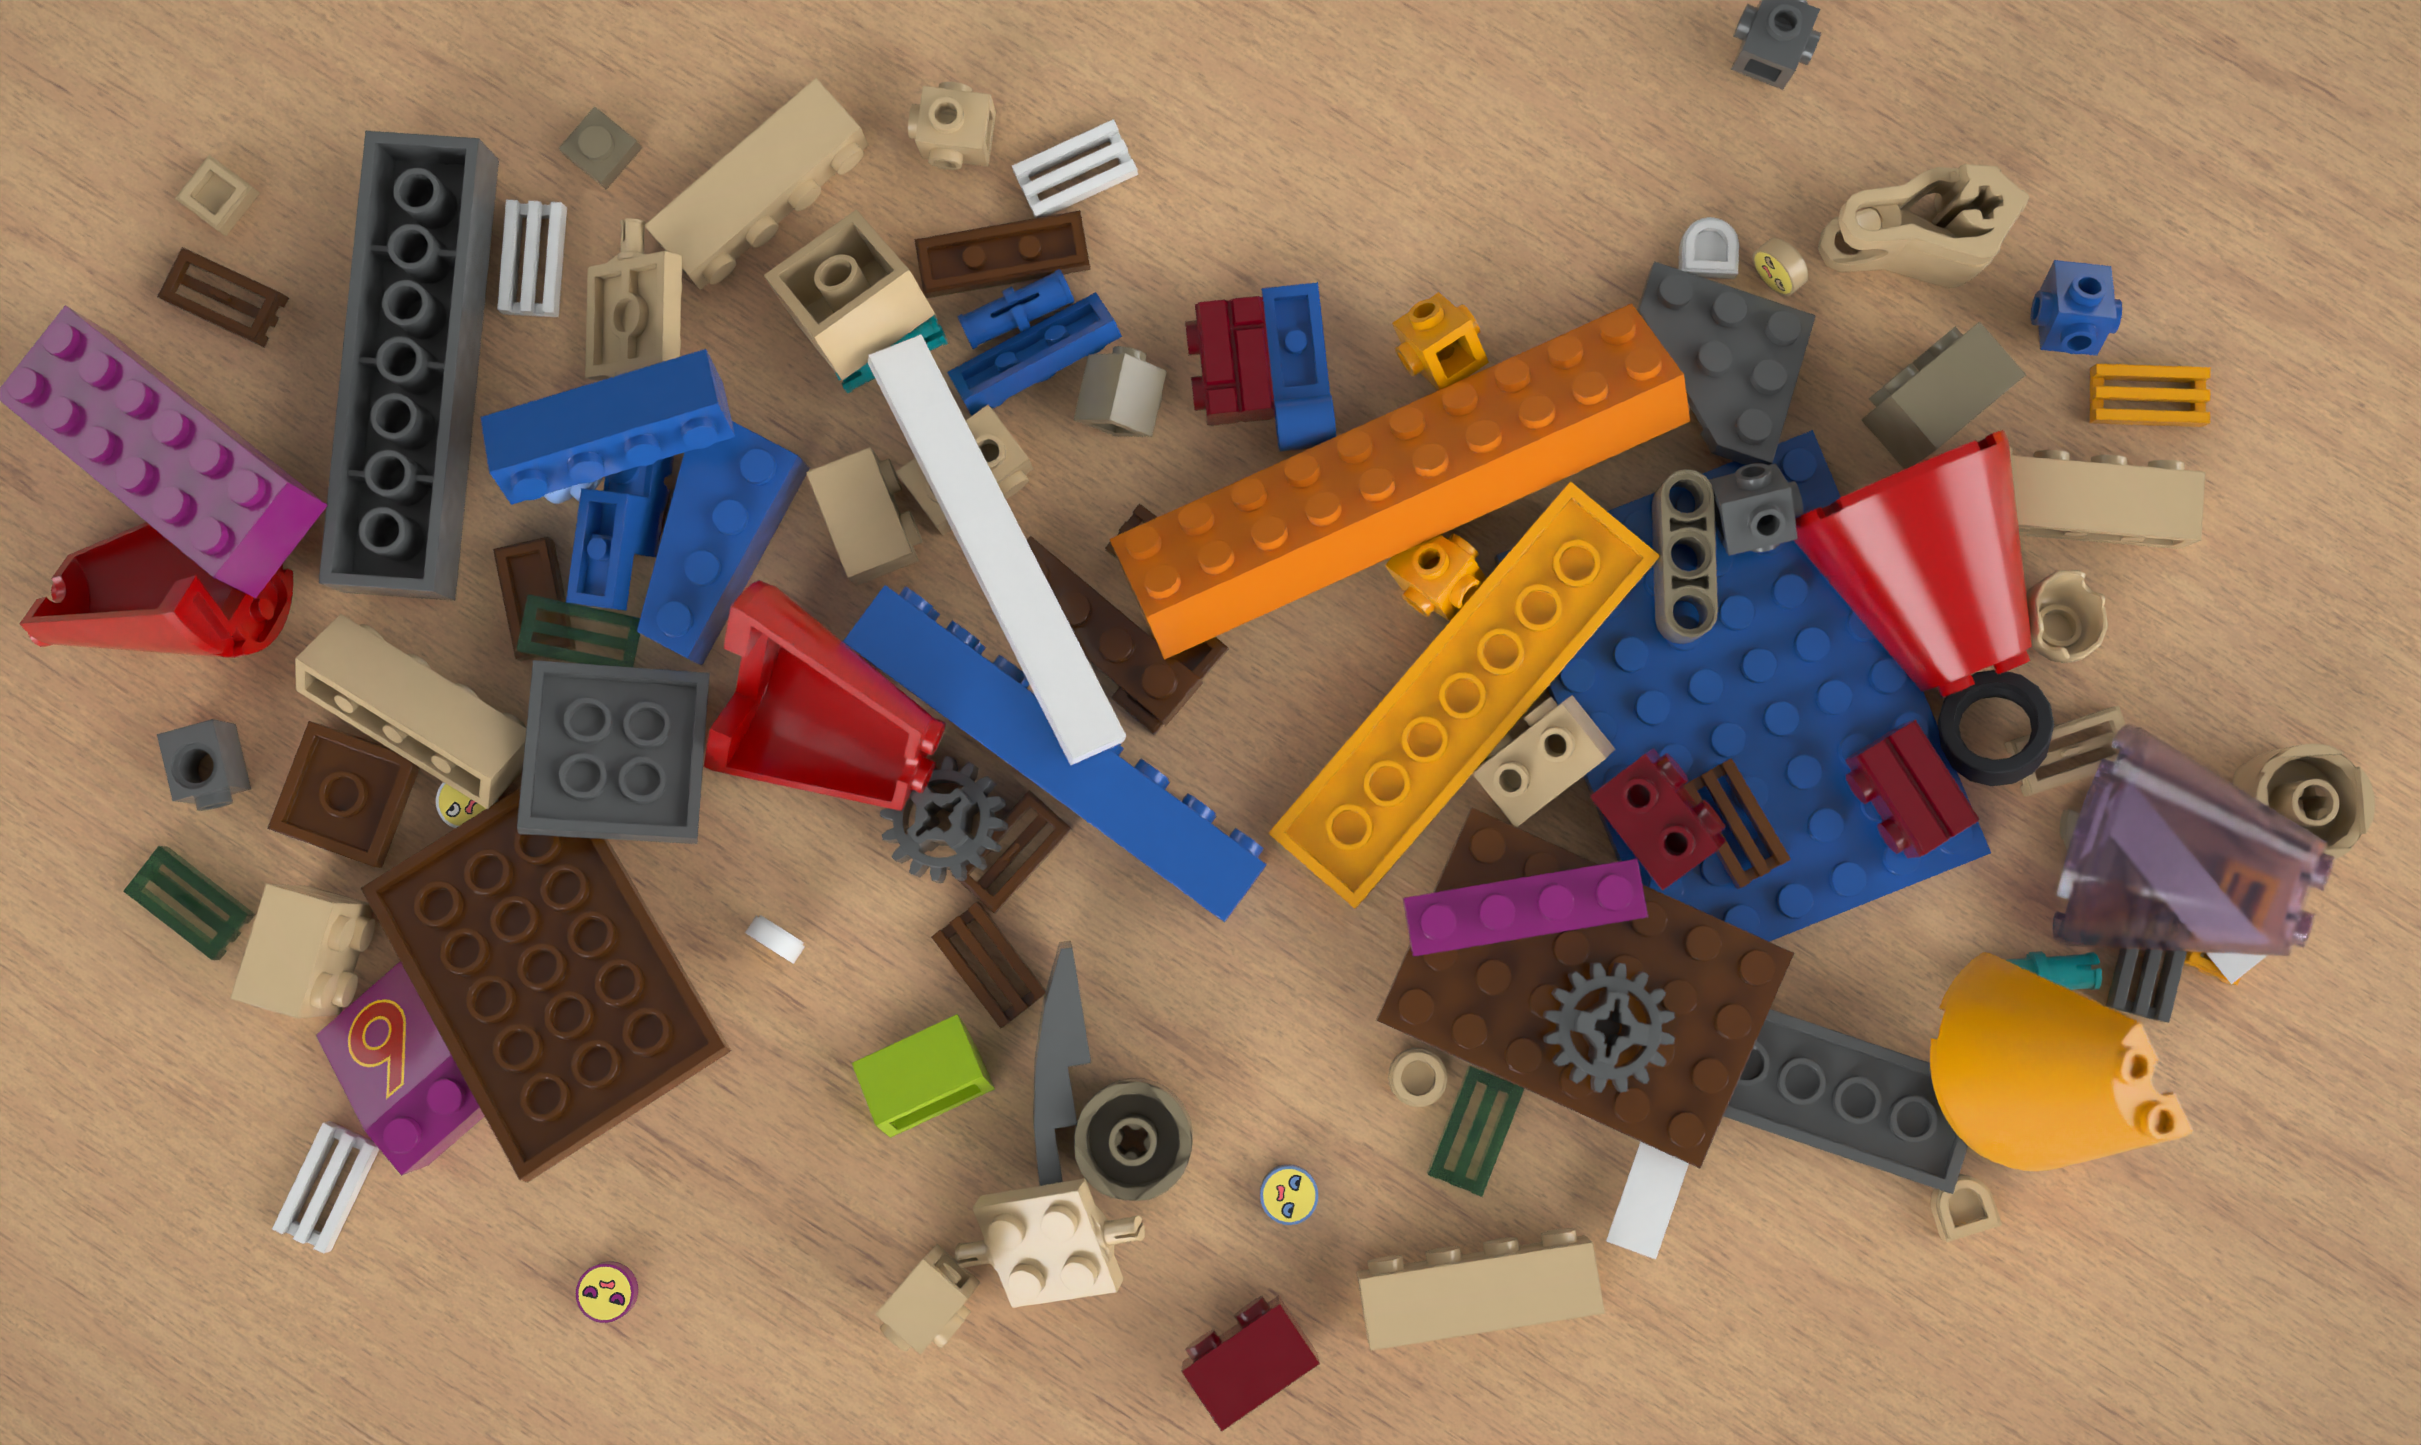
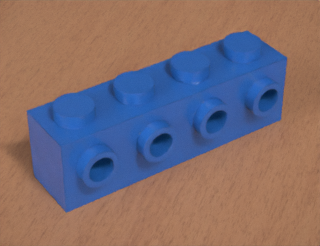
[480,349,735,505]

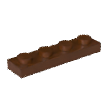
[1027,536,1203,726]

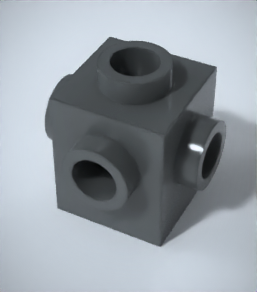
[1731,0,1821,90]
[1709,463,1803,555]

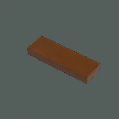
[914,210,1091,299]

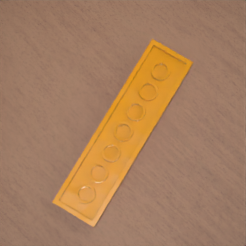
[1268,481,1660,909]

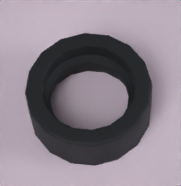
[1938,670,2054,786]

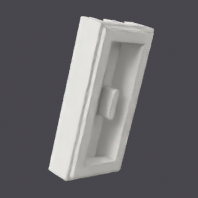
[1012,119,1138,218]
[497,200,567,317]
[272,1121,379,1253]

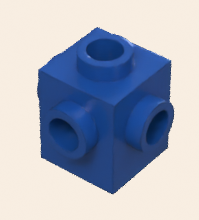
[2031,260,2122,356]

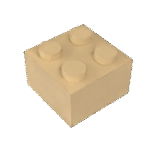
[764,209,935,380]
[230,884,375,1019]

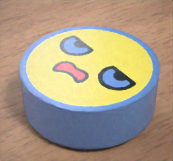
[1260,1164,1318,1225]

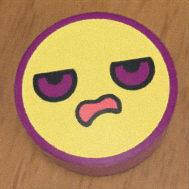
[576,1261,639,1323]

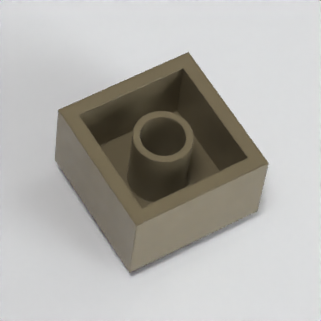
[1862,322,2026,469]

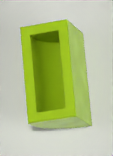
[852,1014,995,1138]

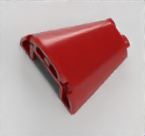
[1794,430,2032,697]
[19,522,294,658]
[703,580,946,811]

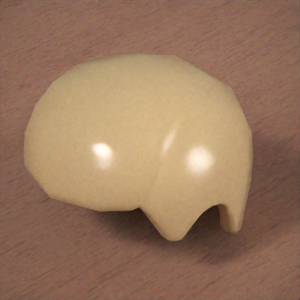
[2026,570,2108,663]

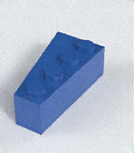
[637,421,810,666]

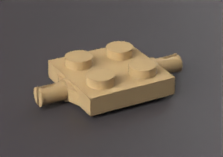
[585,218,682,381]
[955,1179,1145,1308]

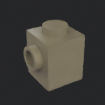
[1074,346,1167,437]

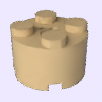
[2229,744,2375,863]

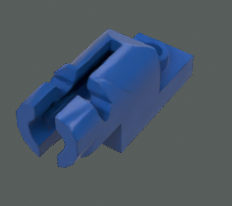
[566,456,674,611]

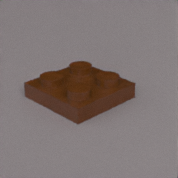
[267,721,420,868]

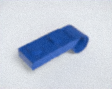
[1261,282,1336,452]

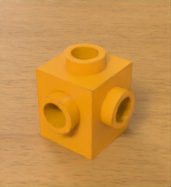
[1392,292,1489,390]
[1385,533,1487,622]

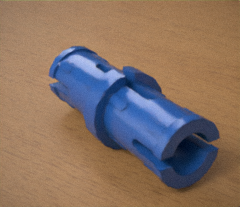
[957,269,1075,349]

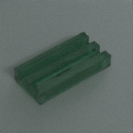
[515,594,640,667]
[123,846,256,960]
[1427,1066,1525,1197]

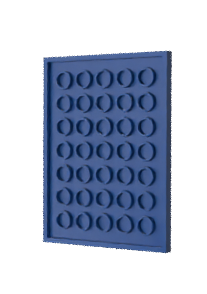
[1494,430,1991,942]

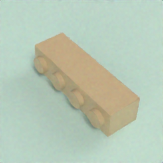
[644,78,869,290]
[2009,447,2205,549]
[295,614,527,809]
[1357,1228,1605,1351]

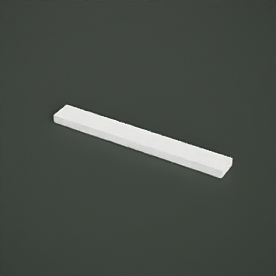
[868,335,1126,765]

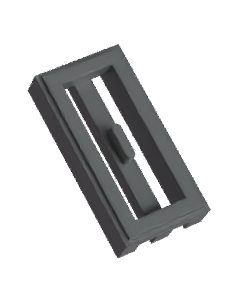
[2106,895,2191,1023]

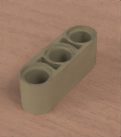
[1652,469,1718,644]

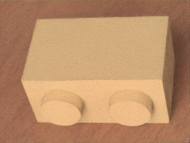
[806,447,922,586]

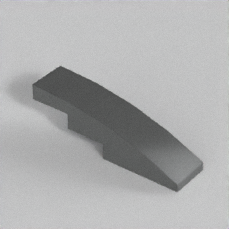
[1033,940,1091,1186]

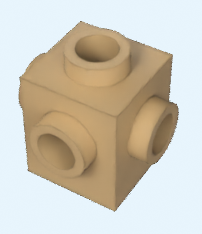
[908,82,996,170]

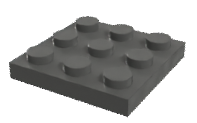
[517,660,710,844]

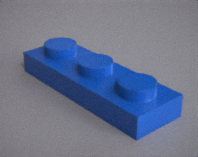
[947,292,1122,416]

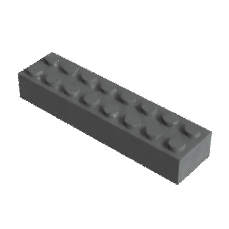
[319,131,499,601]

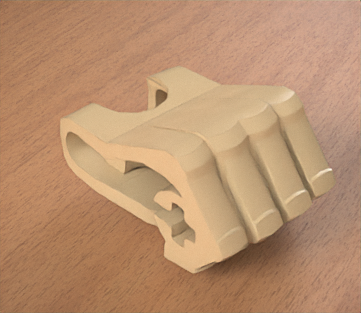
[1818,164,2030,288]

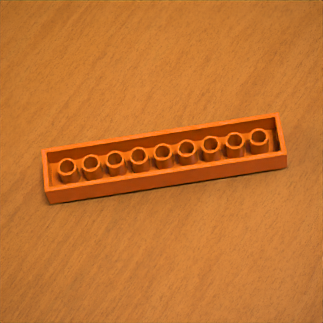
[1109,303,1690,660]

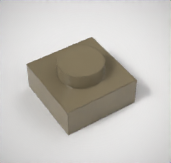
[558,107,642,190]

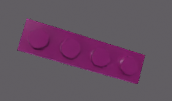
[1402,859,1648,956]

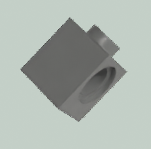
[157,719,251,811]

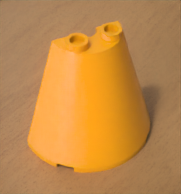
[1930,952,2193,1171]

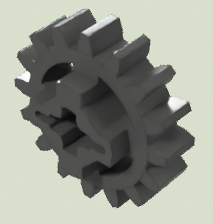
[880,756,1008,883]
[1543,963,1675,1092]

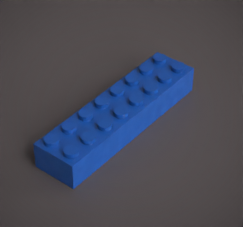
[842,585,1267,922]

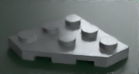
[1637,261,1816,465]

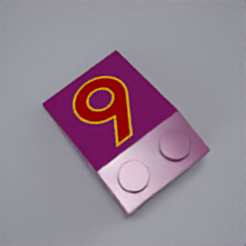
[316,962,485,1176]

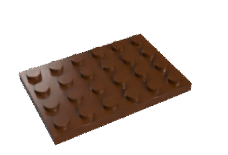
[361,787,731,1183]
[1376,807,1794,1169]

